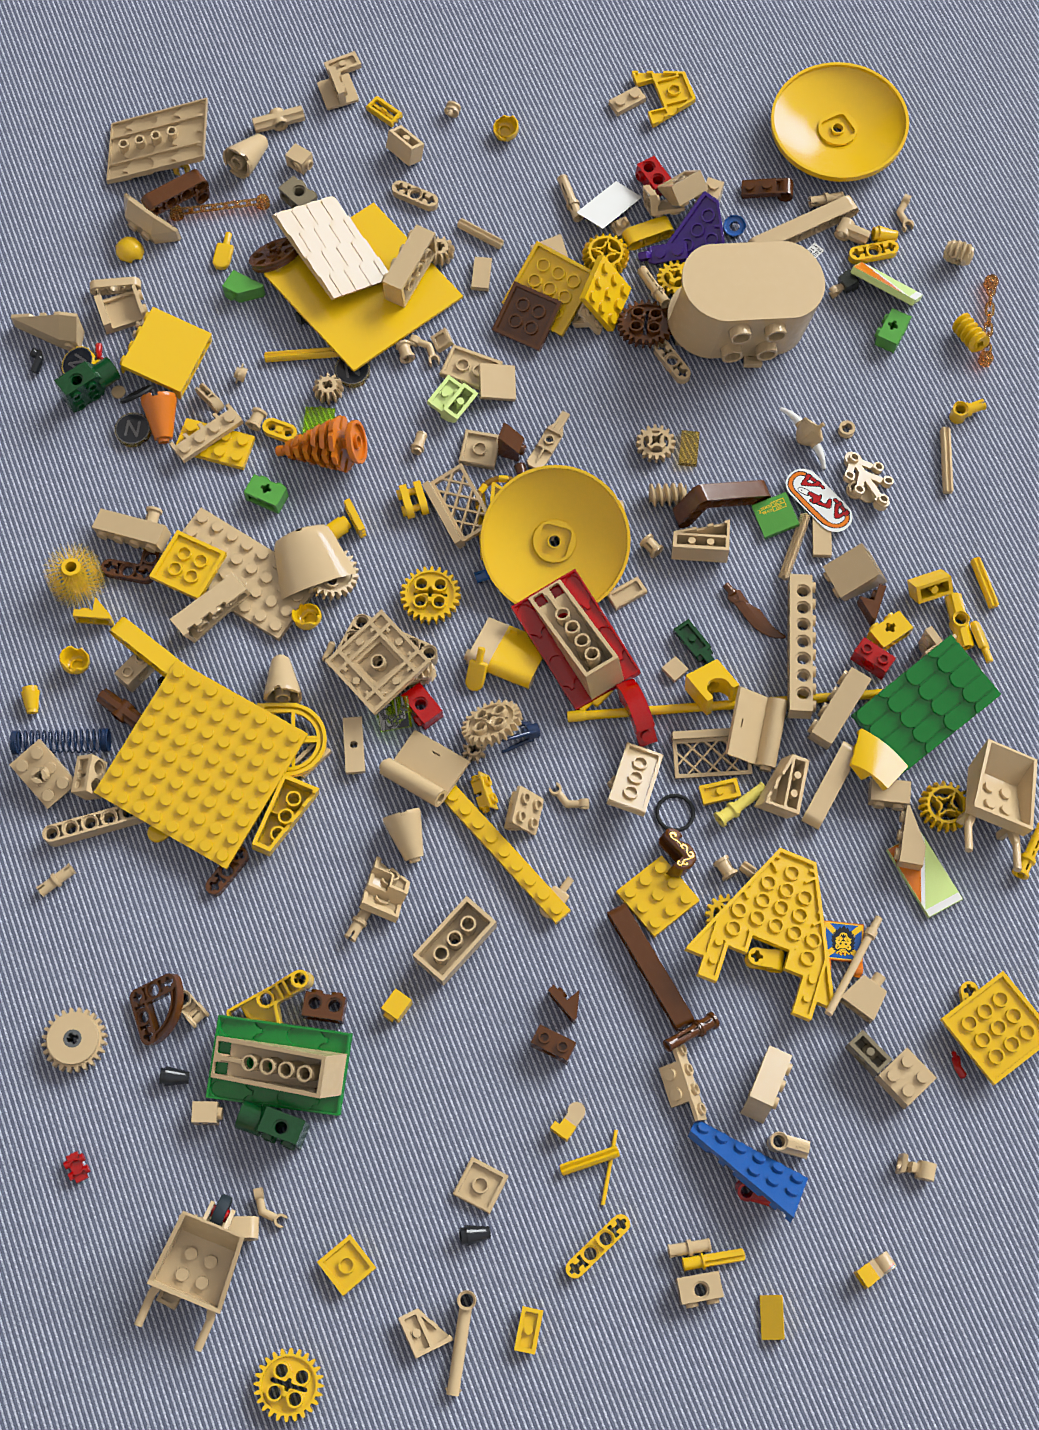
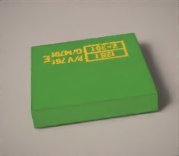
[752,492,800,539]

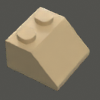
[657,170,709,208]

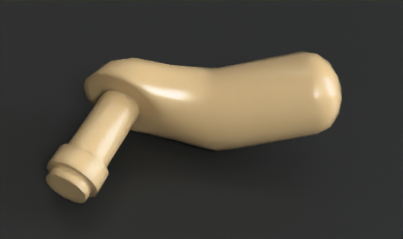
[322,641,336,668]

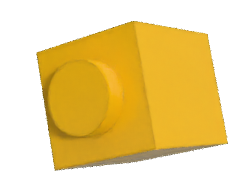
[381,988,413,1023]

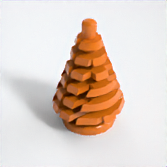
[275,414,368,473]

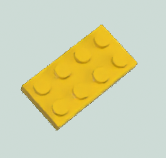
[176,418,256,470]

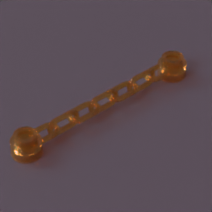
[169,194,270,221]
[978,274,999,367]

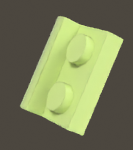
[427,375,478,423]

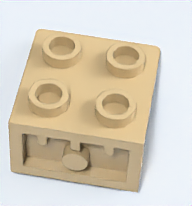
[643,185,685,217]

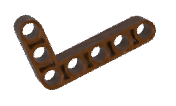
[672,480,771,528]

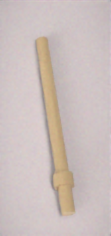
[825,916,883,1016]

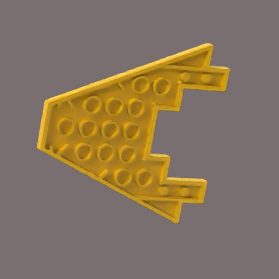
[684,848,834,1022]

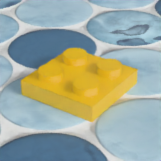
[317,1234,377,1296]

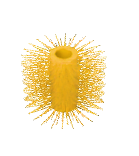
[43,542,105,609]

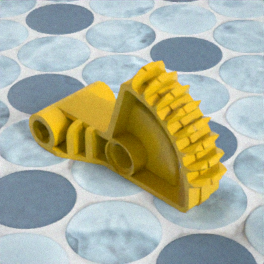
[226,970,314,1023]

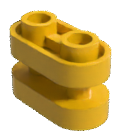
[396,480,430,520]

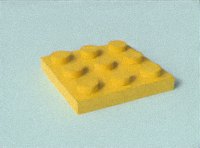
[579,255,632,332]
[149,530,227,600]
[616,855,700,938]

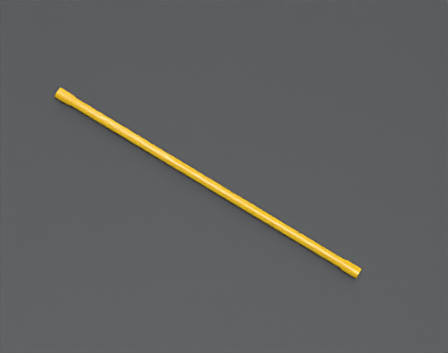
[567,689,882,722]

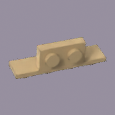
[659,1044,707,1121]

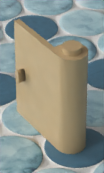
[725,686,788,772]
[379,730,470,807]

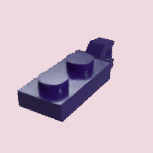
[638,241,688,265]

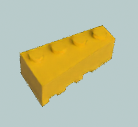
[252,774,320,857]

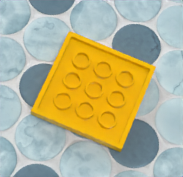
[502,241,591,337]
[940,971,1039,1086]

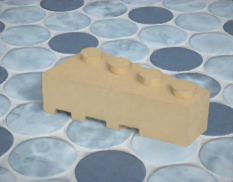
[170,573,251,643]

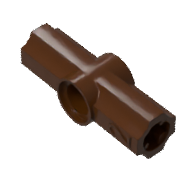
[96,688,142,729]

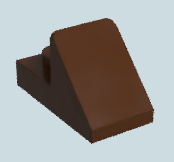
[857,584,886,626]
[547,985,580,1024]

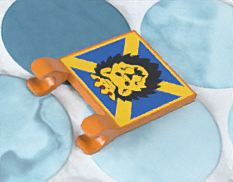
[824,920,864,978]

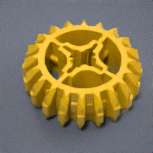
[582,233,629,274]
[918,781,966,833]

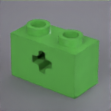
[874,308,912,353]
[244,474,289,514]

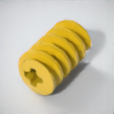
[952,313,990,352]

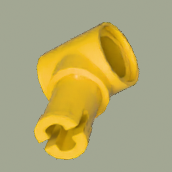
[949,399,986,424]

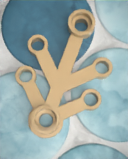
[843,452,894,511]

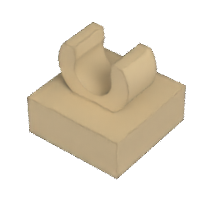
[610,216,631,240]

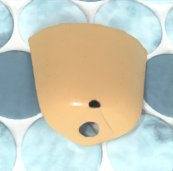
[274,524,356,599]

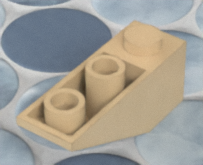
[894,805,926,871]

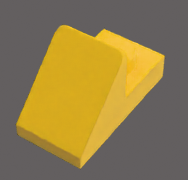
[73,597,114,626]

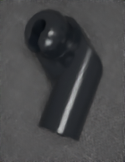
[30,348,44,374]

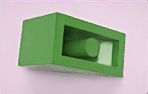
[222,270,265,303]

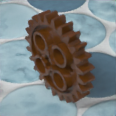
[617,299,672,349]

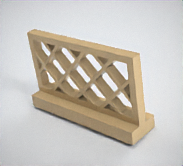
[422,464,487,549]
[671,728,753,779]

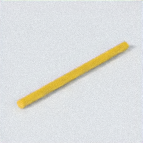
[601,1130,618,1205]

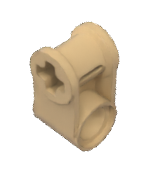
[182,990,210,1029]

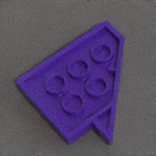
[666,191,725,263]

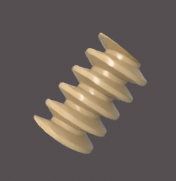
[648,483,687,507]

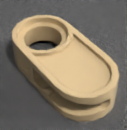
[195,383,225,413]

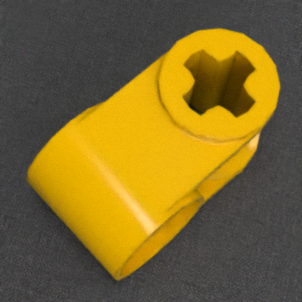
[744,947,784,973]

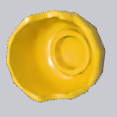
[493,115,519,142]
[115,236,144,263]
[291,603,322,630]
[59,646,90,675]

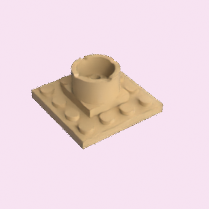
[325,609,432,715]

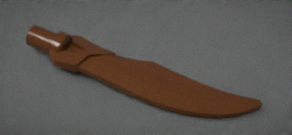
[723,582,786,639]

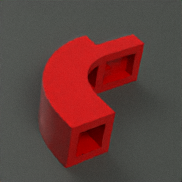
[615,679,658,747]

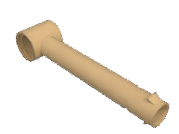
[445,1290,477,1396]

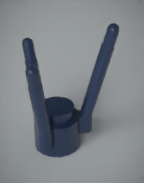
[501,721,540,754]

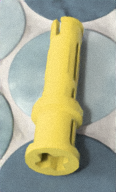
[713,782,765,827]

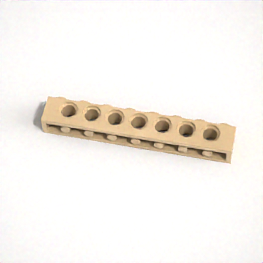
[787,574,816,719]

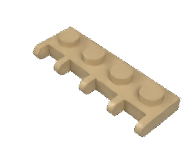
[169,403,243,464]

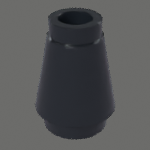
[159,1066,190,1087]
[459,1225,491,1246]

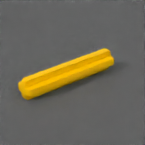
[970,557,999,609]
[559,1146,620,1176]

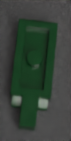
[673,619,715,665]

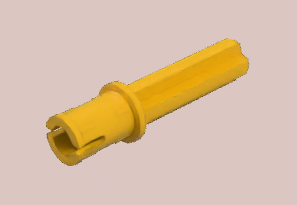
[682,1248,745,1272]

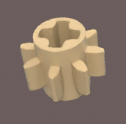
[462,743,486,764]

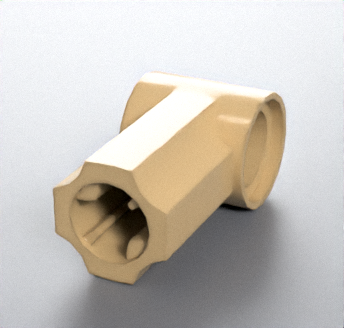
[834,217,872,245]
[766,1132,810,1159]

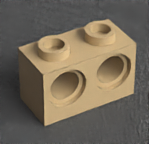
[71,754,108,800]

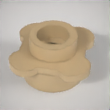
[234,363,248,384]

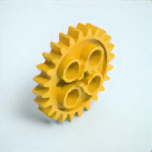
[400,566,461,625]
[253,1348,324,1422]

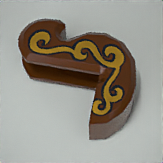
[658,828,696,878]

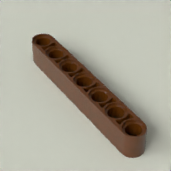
[607,903,695,1032]

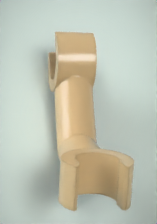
[896,193,914,233]
[409,334,440,367]
[549,782,589,809]
[253,1187,288,1228]

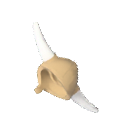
[780,407,826,469]

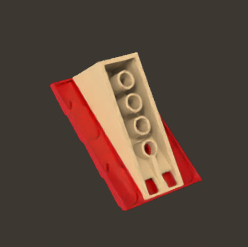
[511,569,641,710]

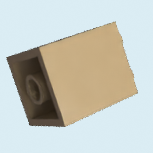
[823,543,887,601]

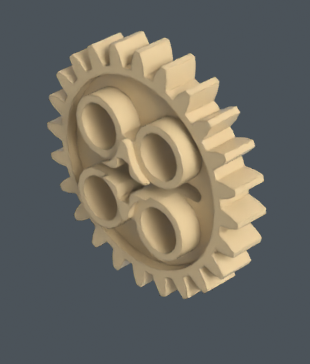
[309,550,359,600]
[461,699,523,748]

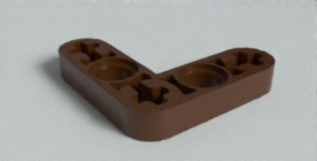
[101,548,162,584]
[205,845,249,897]

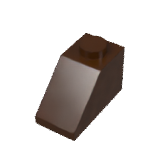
[498,423,527,462]

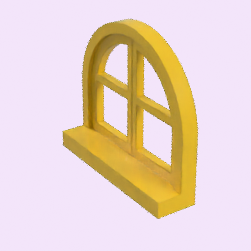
[257,703,327,778]

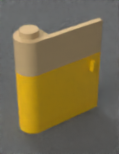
[464,617,542,689]

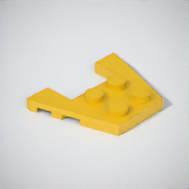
[631,71,696,128]

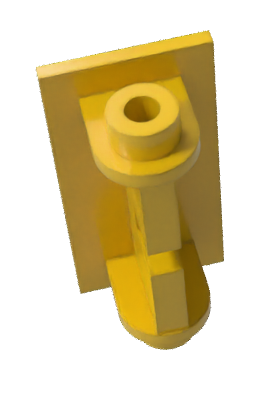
[470,771,499,813]

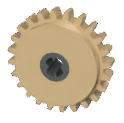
[41,1007,108,1073]

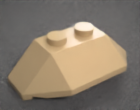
[124,193,182,244]

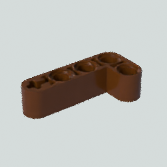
[141,169,210,216]

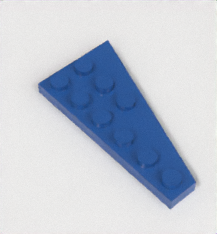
[687,1121,808,1223]

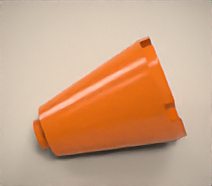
[140,391,177,444]

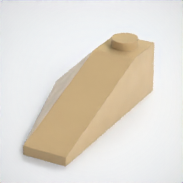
[11,311,85,351]

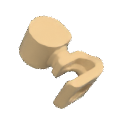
[895,1153,937,1182]

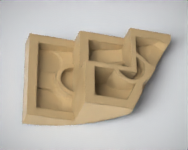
[359,856,410,923]

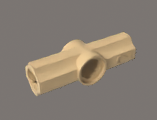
[252,105,305,134]

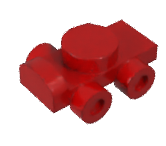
[63,1151,91,1184]

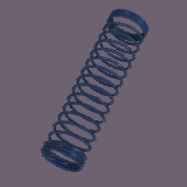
[9,728,112,755]

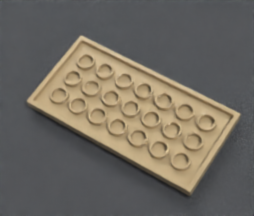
[182,508,316,641]

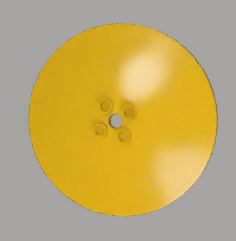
[770,62,909,182]
[480,465,631,604]

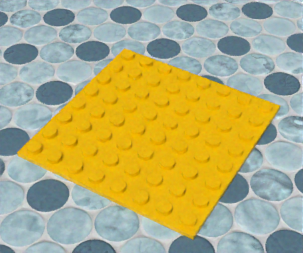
[264,202,463,372]
[94,660,309,869]

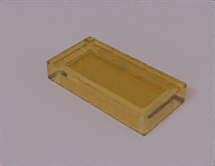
[678,430,700,467]

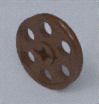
[249,237,299,273]

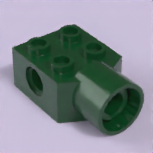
[54,357,121,413]
[235,1100,310,1151]

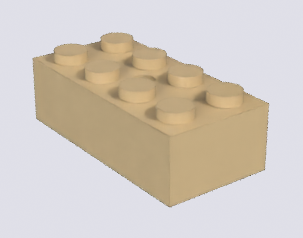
[382,224,438,308]
[807,667,872,750]
[413,896,497,986]

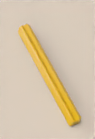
[264,347,339,363]

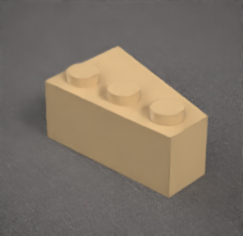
[671,520,730,563]

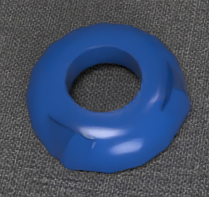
[723,215,746,237]

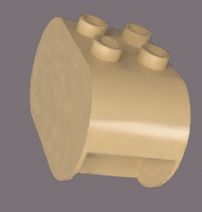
[667,241,825,363]

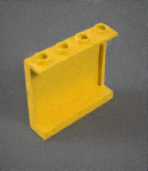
[120,307,212,400]

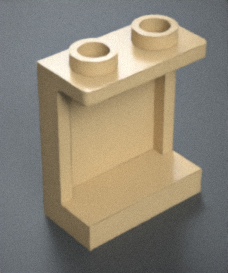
[94,284,148,334]

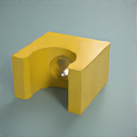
[685,659,740,715]

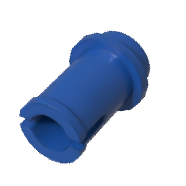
[474,569,490,584]

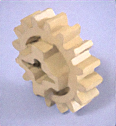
[636,424,676,463]

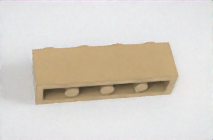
[92,508,171,553]

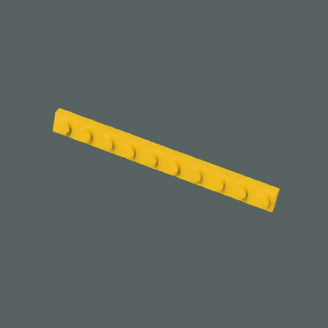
[444,785,571,924]

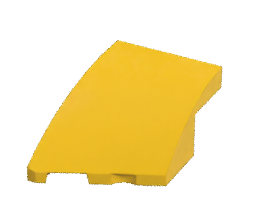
[849,728,908,791]

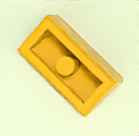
[759,1295,785,1340]

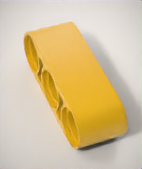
[622,215,675,251]

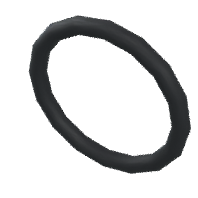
[120,385,154,404]
[655,794,695,832]

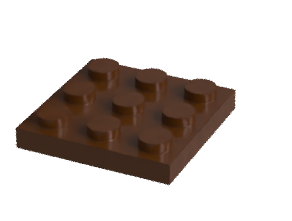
[492,281,563,352]

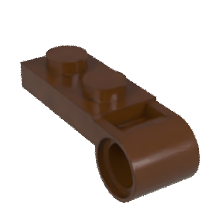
[741,178,794,202]

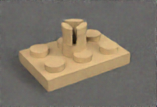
[9,739,73,809]

